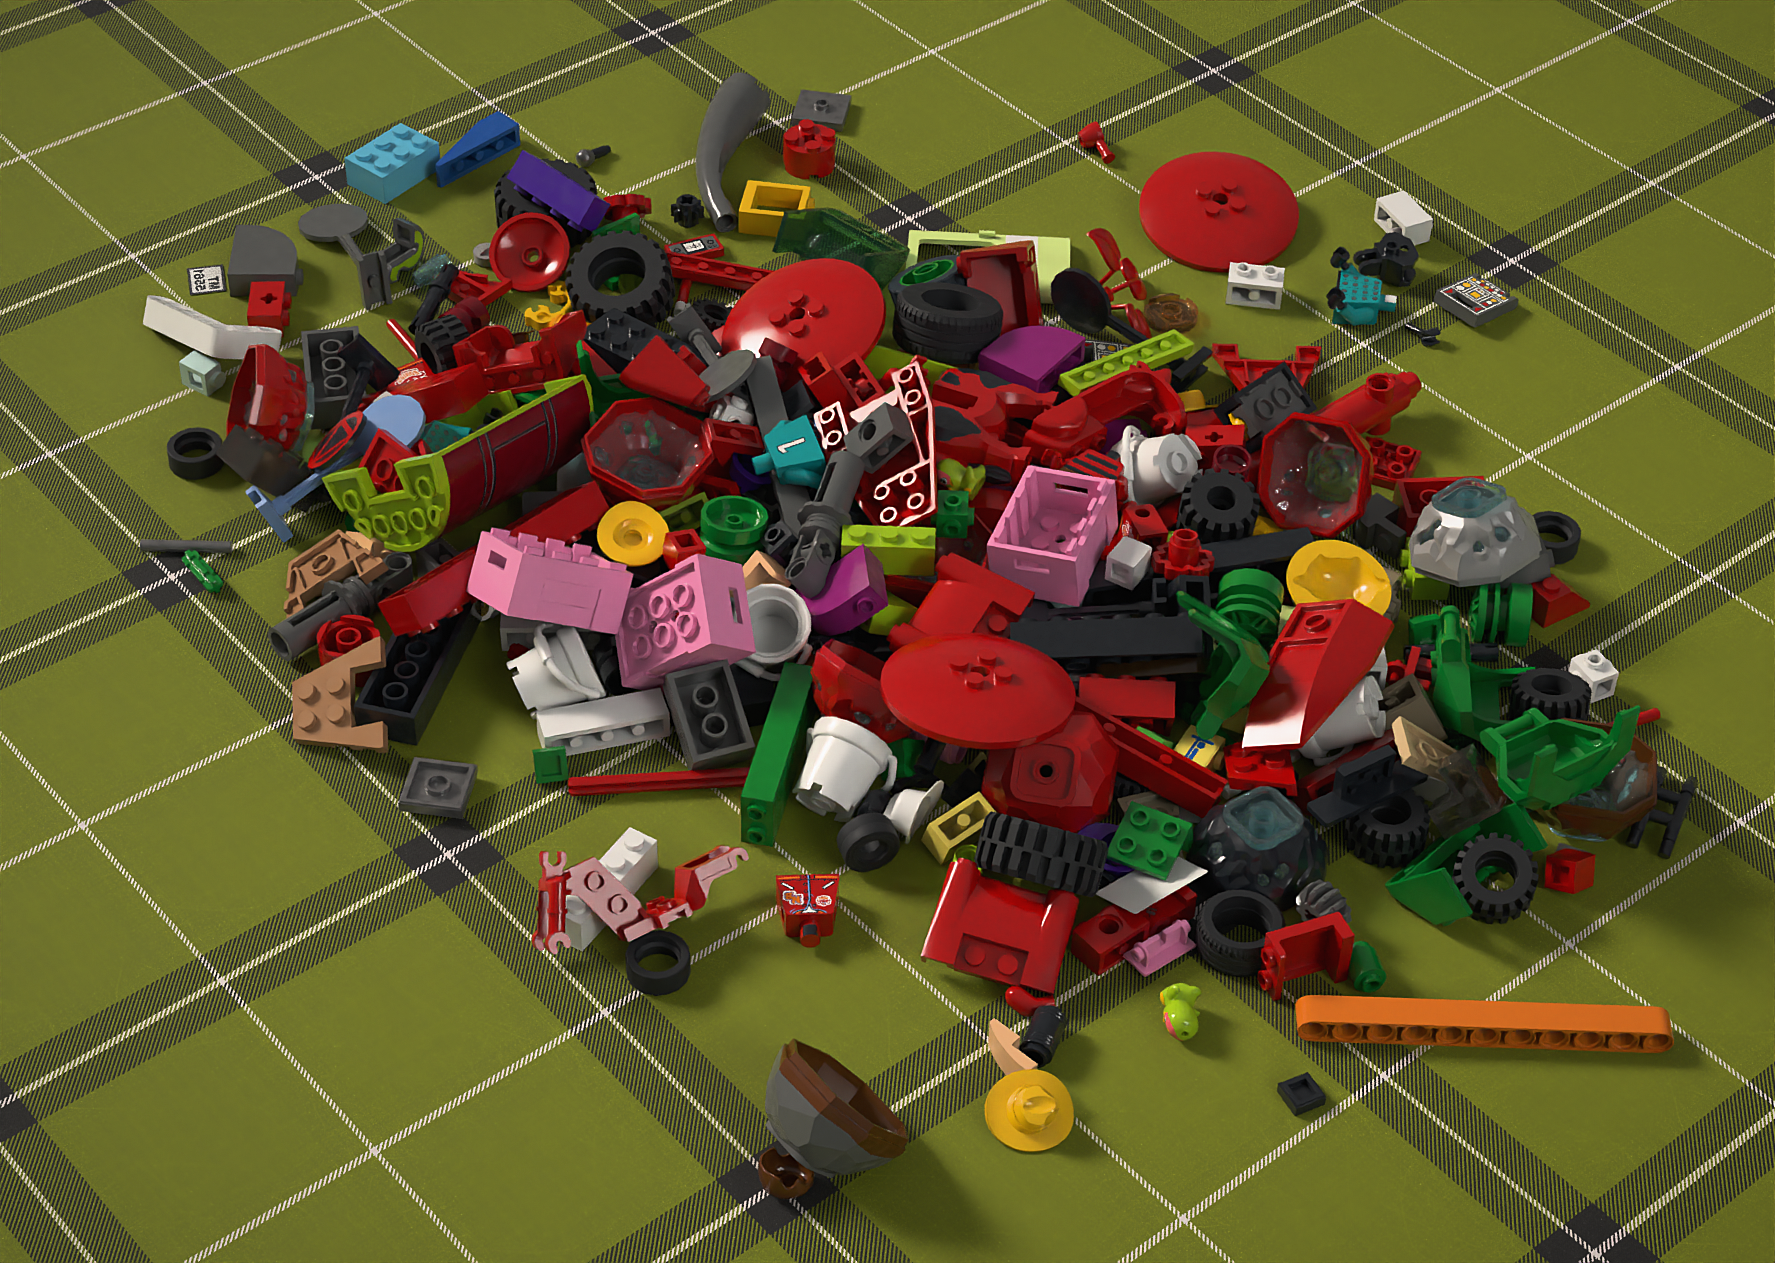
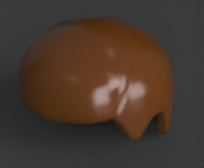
[758,1147,814,1199]

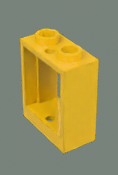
[738,180,815,240]

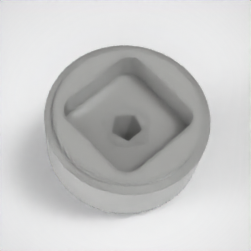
[473,243,491,267]

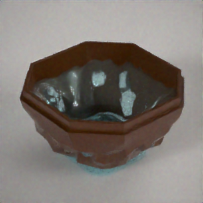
[1536,718,1658,842]

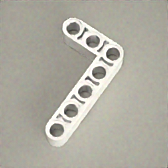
[143,295,282,359]

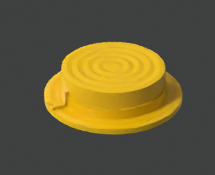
[1286,540,1392,615]

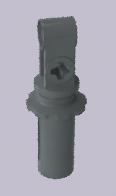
[785,451,865,598]
[268,552,414,661]

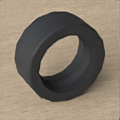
[167,427,225,480]
[1532,511,1581,565]
[625,930,691,996]

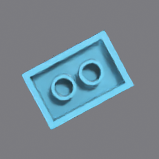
[344,123,440,204]

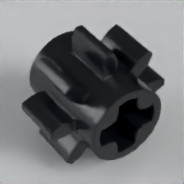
[671,194,704,228]

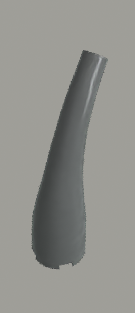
[695,72,770,233]

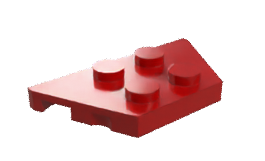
[1223,740,1297,796]

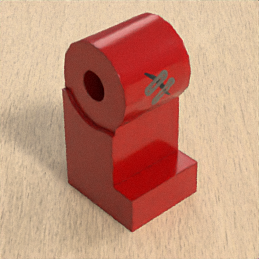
[1139,885,1197,938]

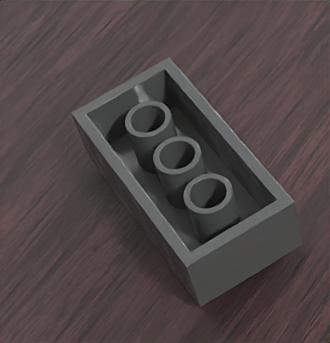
[301,326,366,430]

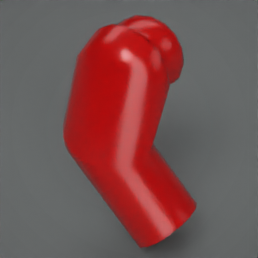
[1005,986,1055,1017]

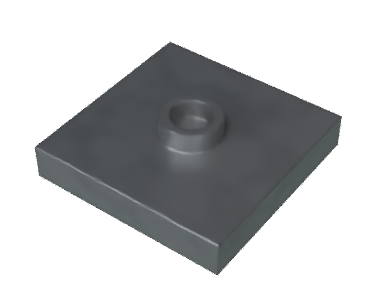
[792,90,851,132]
[398,757,478,819]

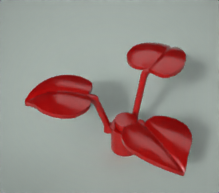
[1086,228,1152,339]

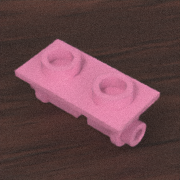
[1123,919,1196,977]

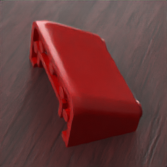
[956,240,1044,336]
[452,310,587,394]
[619,335,735,414]

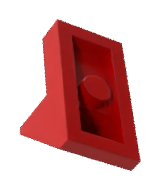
[703,418,765,467]

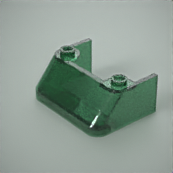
[772,207,910,291]

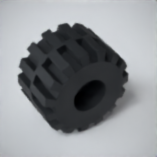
[1176,468,1260,544]

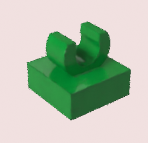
[1408,613,1441,645]
[532,746,569,784]

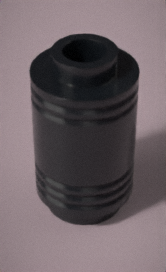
[1019,1006,1068,1068]

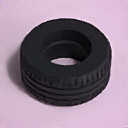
[892,282,1003,364]

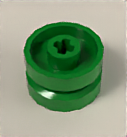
[699,496,768,567]

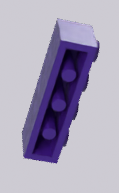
[507,150,611,232]

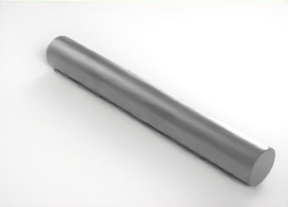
[140,539,233,553]

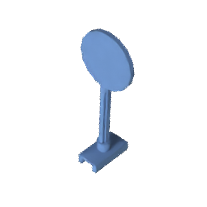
[245,394,426,543]

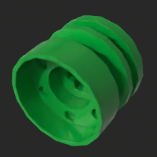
[1215,568,1284,649]
[1469,582,1533,648]

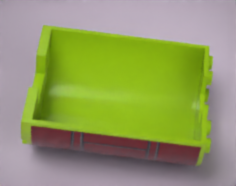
[322,374,594,552]

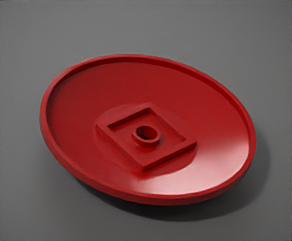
[1139,151,1299,273]
[721,258,886,392]
[880,633,1076,749]

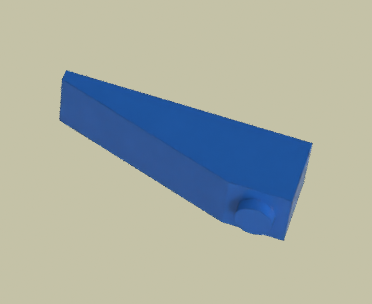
[435,111,520,188]

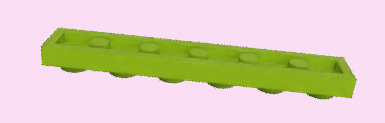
[1057,329,1194,397]

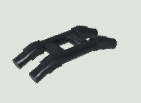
[1625,766,1699,859]

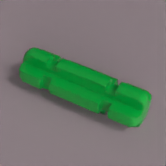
[182,550,223,594]

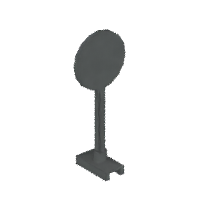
[298,204,392,310]
[666,303,757,403]

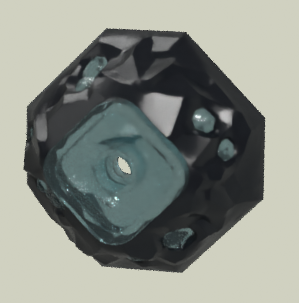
[1186,786,1329,912]

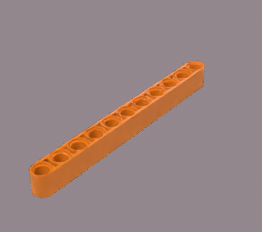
[1295,995,1674,1053]

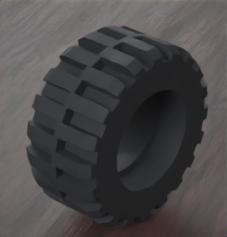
[494,158,597,248]
[565,230,675,328]
[974,811,1108,898]

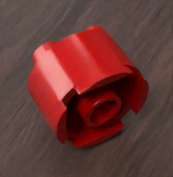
[783,119,836,179]
[317,615,380,687]

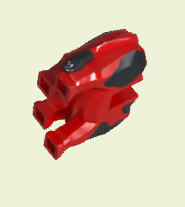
[931,368,1059,490]

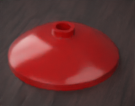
[489,212,571,292]

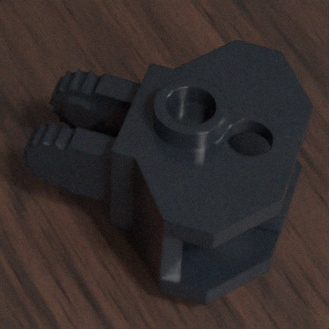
[1353,232,1419,287]

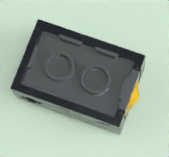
[1213,361,1318,454]

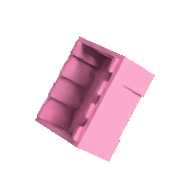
[987,465,1118,607]
[466,527,634,635]
[615,554,756,695]

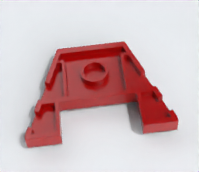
[1212,343,1321,391]

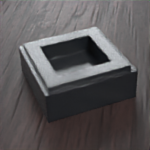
[1277,1072,1326,1116]

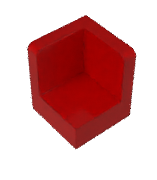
[1544,848,1596,894]

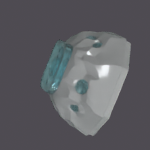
[1409,477,1542,587]

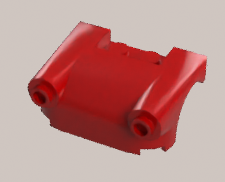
[887,552,1035,653]
[921,858,1080,996]

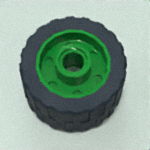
[888,255,967,306]

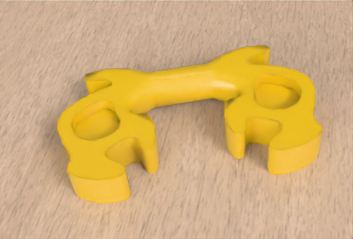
[525,280,573,331]

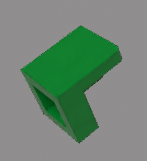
[881,738,925,781]

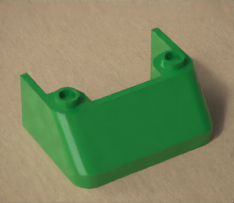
[1385,803,1548,927]

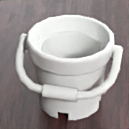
[1110,425,1203,508]
[730,584,813,681]
[507,621,606,720]
[1298,676,1386,767]
[793,717,897,822]

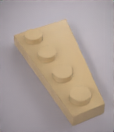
[1392,716,1501,802]

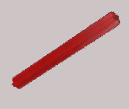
[568,767,750,796]

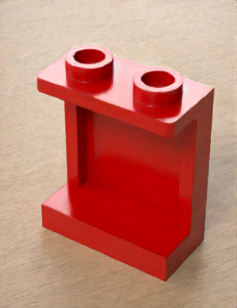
[1257,911,1355,1001]

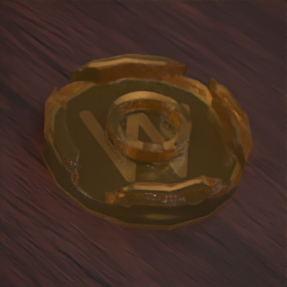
[1143,293,1199,334]

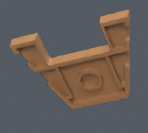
[282,529,389,621]
[292,637,388,753]

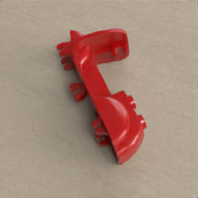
[1022,361,1188,467]

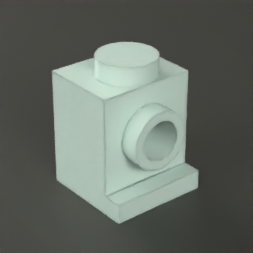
[179,349,226,397]

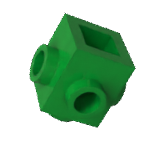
[931,490,974,538]

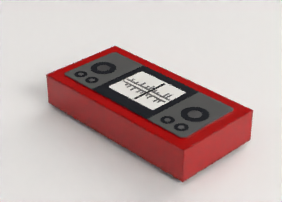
[664,233,724,259]

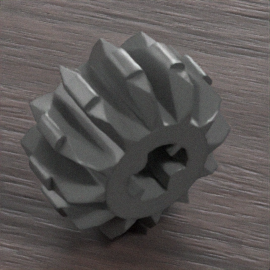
[1296,879,1352,924]

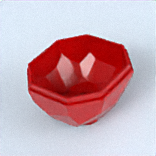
[981,710,1120,834]

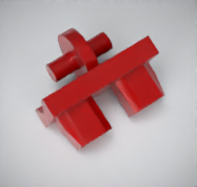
[1386,646,1432,694]

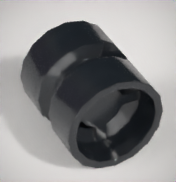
[592,636,636,695]

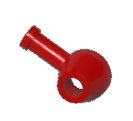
[1078,121,1115,164]

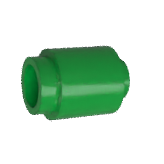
[1348,941,1387,993]

